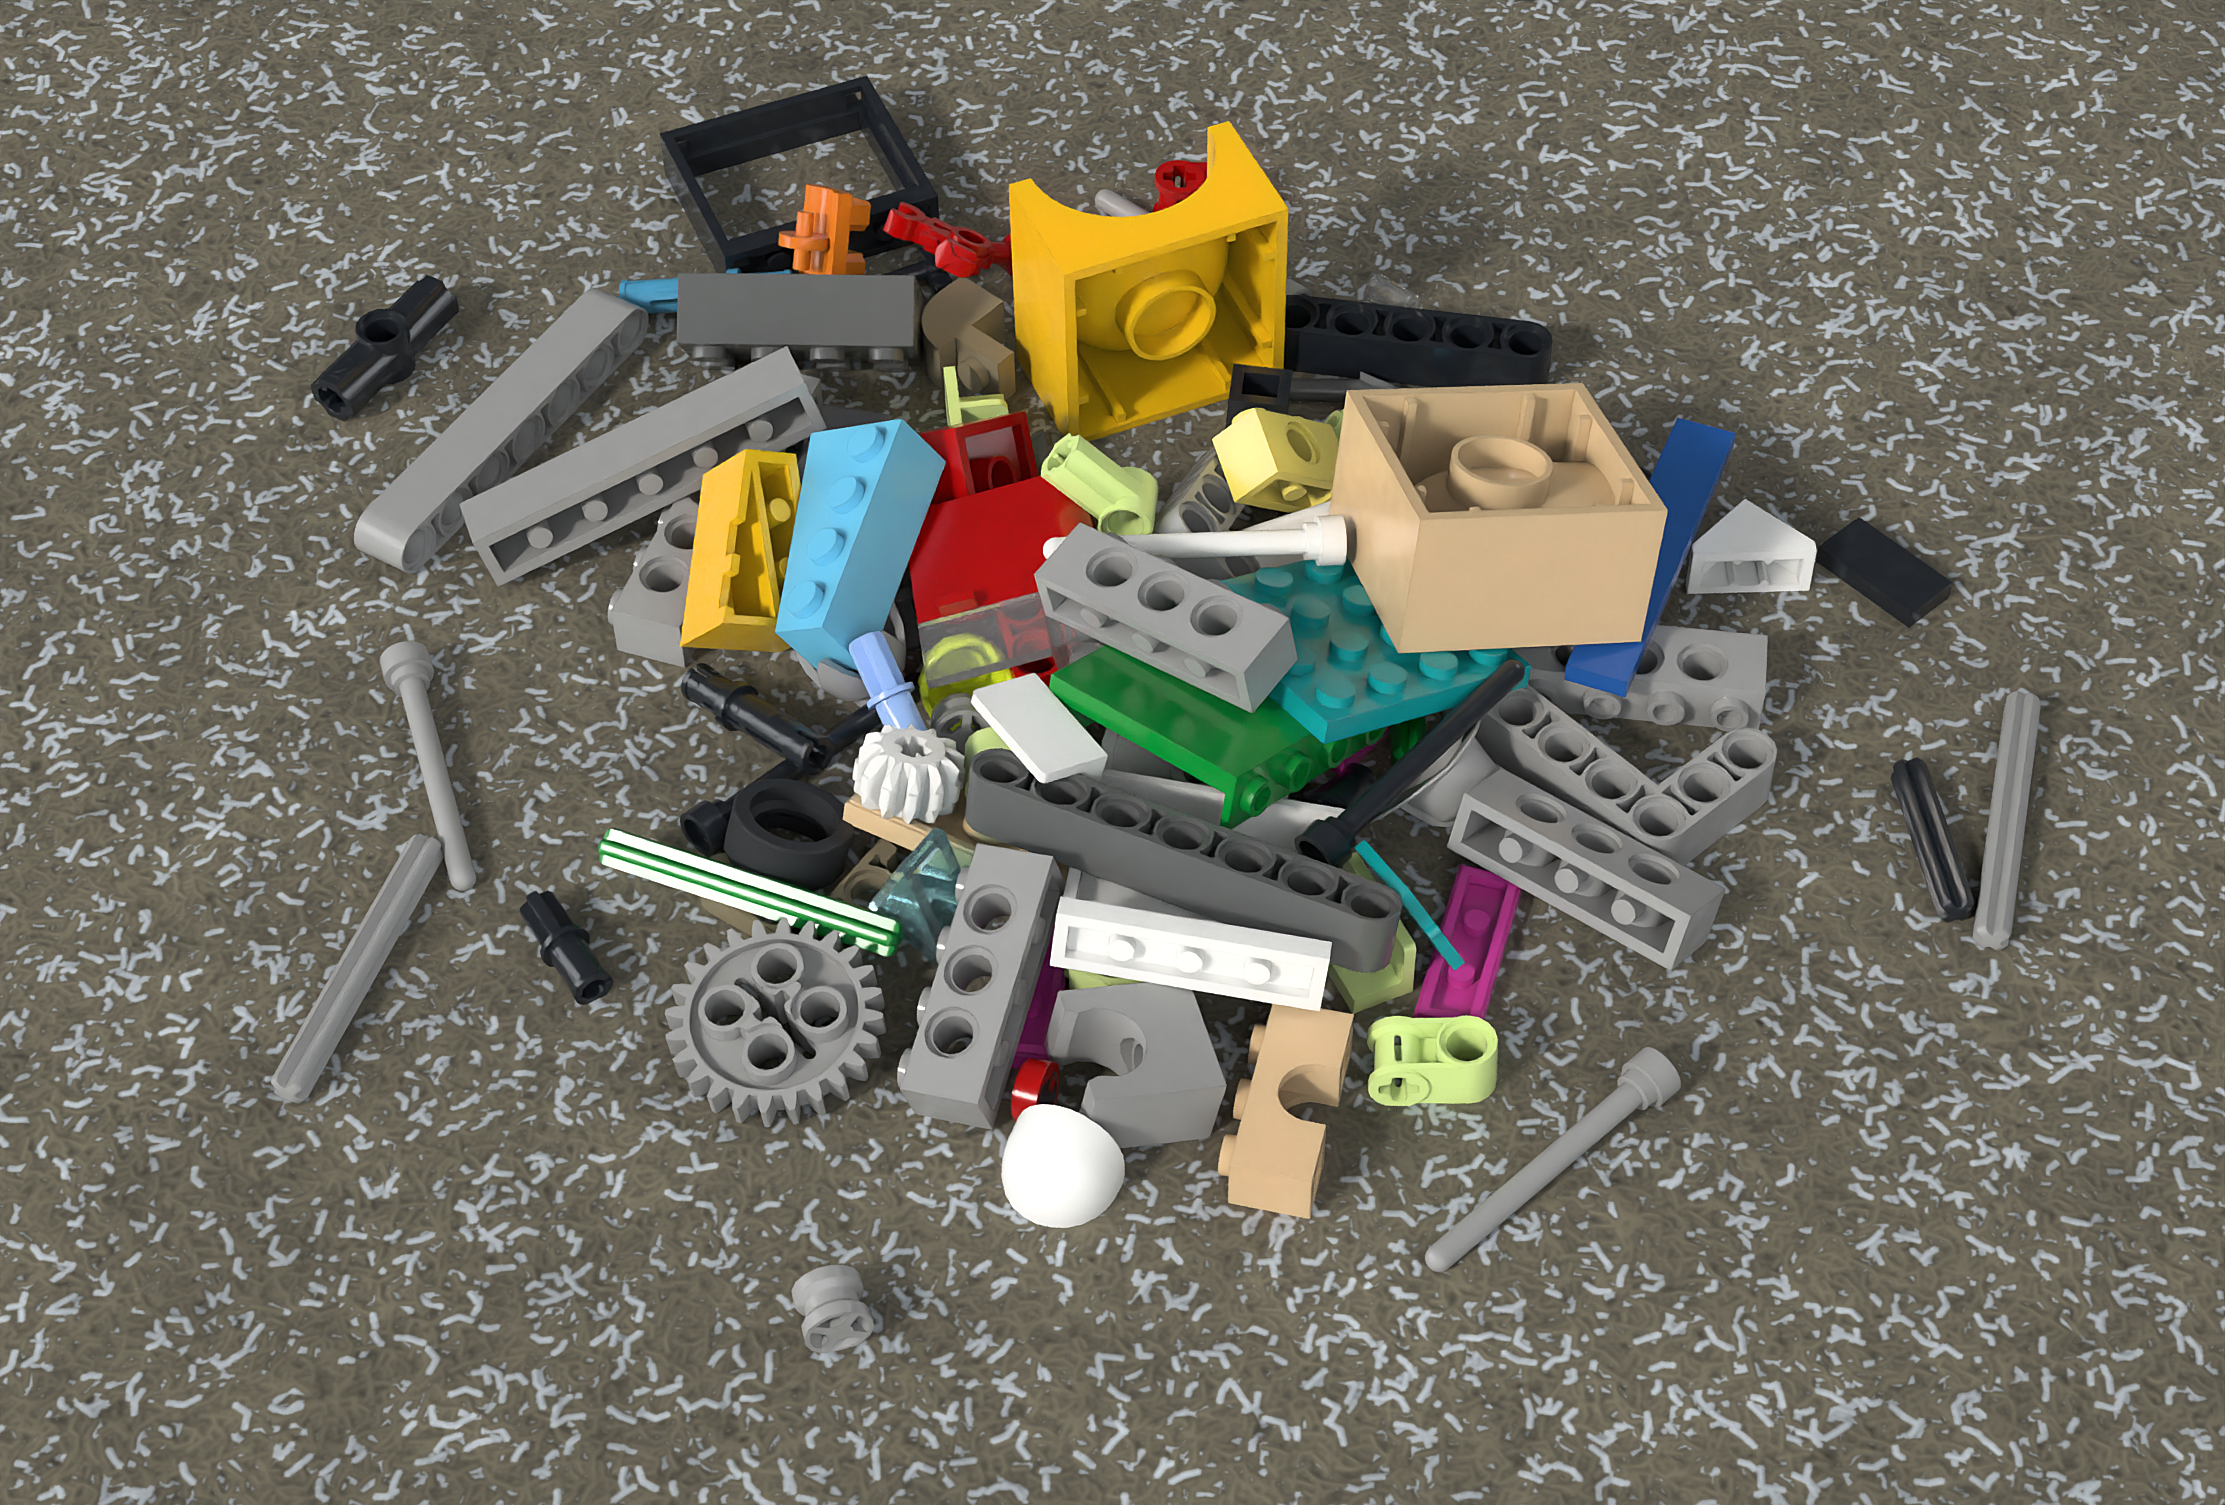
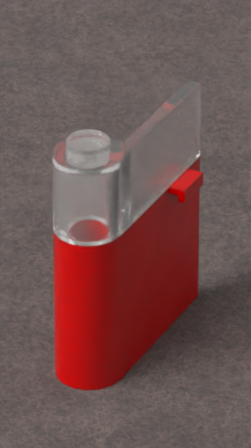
[908,476,1106,689]

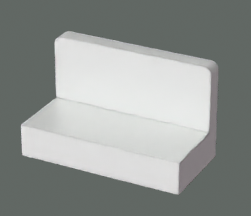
[971,673,1108,783]

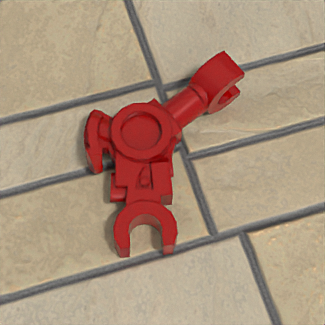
[883,202,1013,278]

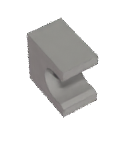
[1044,982,1227,1148]

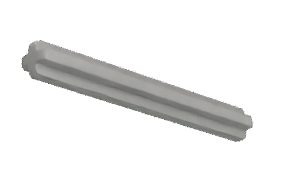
[1972,691,2041,951]
[271,833,444,1103]

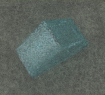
[867,827,961,966]

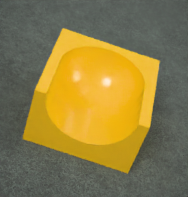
[1009,121,1289,442]

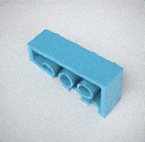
[775,419,946,671]

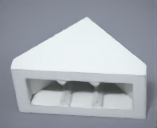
[1686,499,1817,594]

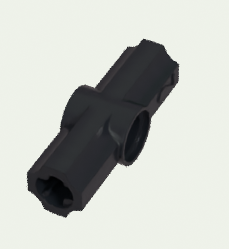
[311,275,459,422]

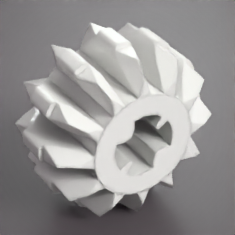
[852,724,966,825]

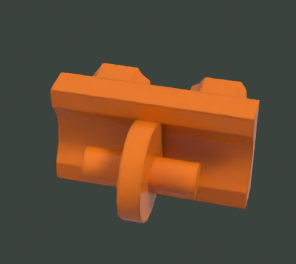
[778,184,871,275]

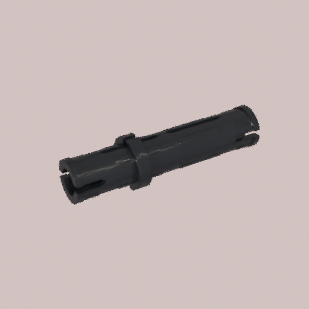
[681,663,834,775]

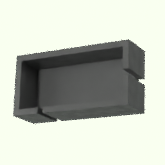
[677,273,924,373]

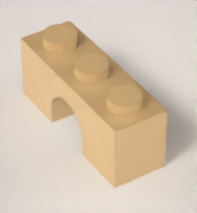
[1218,1003,1354,1219]

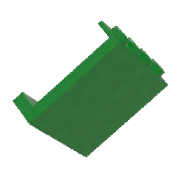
[1049,644,1386,830]

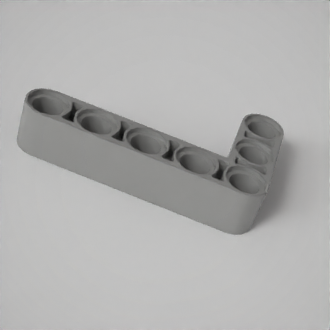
[1441,685,1777,866]

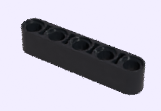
[1284,295,1553,388]

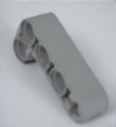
[1153,445,1261,580]

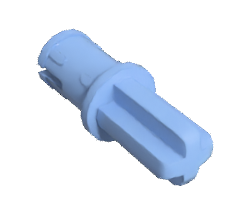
[849,631,927,731]

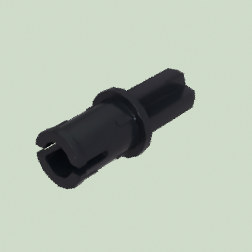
[520,890,613,1005]

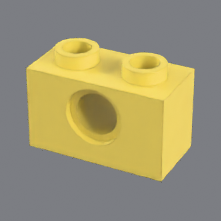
[1212,408,1339,513]

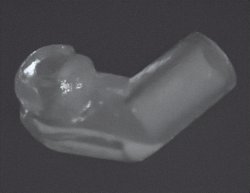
[1364,273,1423,309]

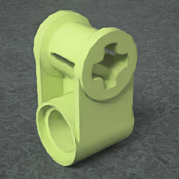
[1367,1015,1498,1106]

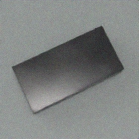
[1816,517,1953,628]

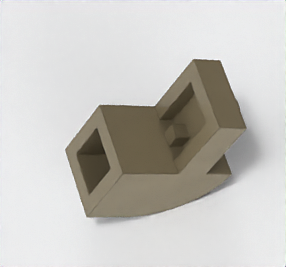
[921,277,1016,401]

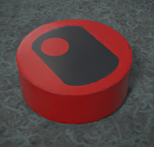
[1011,1057,1060,1122]

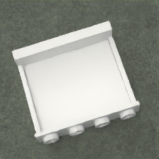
[1050,769,1345,1011]

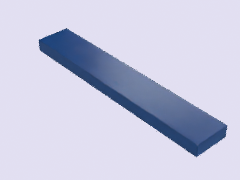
[1564,417,1736,698]

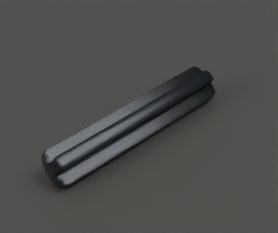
[1891,757,1975,923]

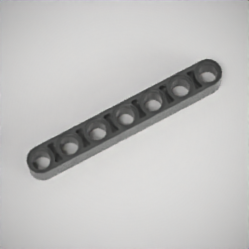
[965,748,1402,973]

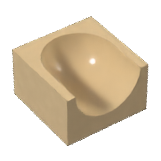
[1329,383,1668,653]

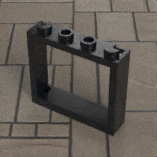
[659,76,940,274]

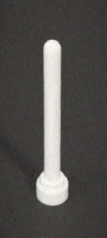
[1043,515,1347,566]

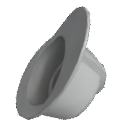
[1370,720,1500,827]

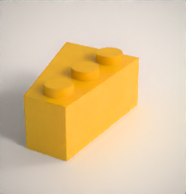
[680,449,801,653]

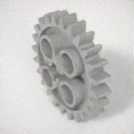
[665,917,887,1127]

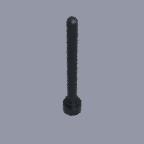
[1294,659,1525,869]
[680,672,921,858]

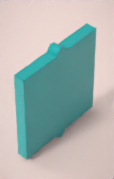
[1354,840,1465,971]

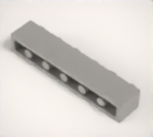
[459,346,827,587]

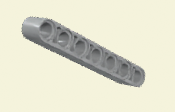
[354,288,649,574]

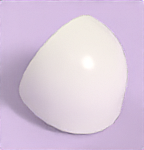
[1001,1104,1125,1228]

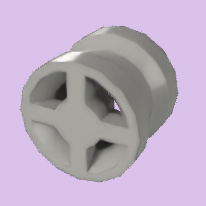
[930,693,991,768]
[791,1265,874,1353]

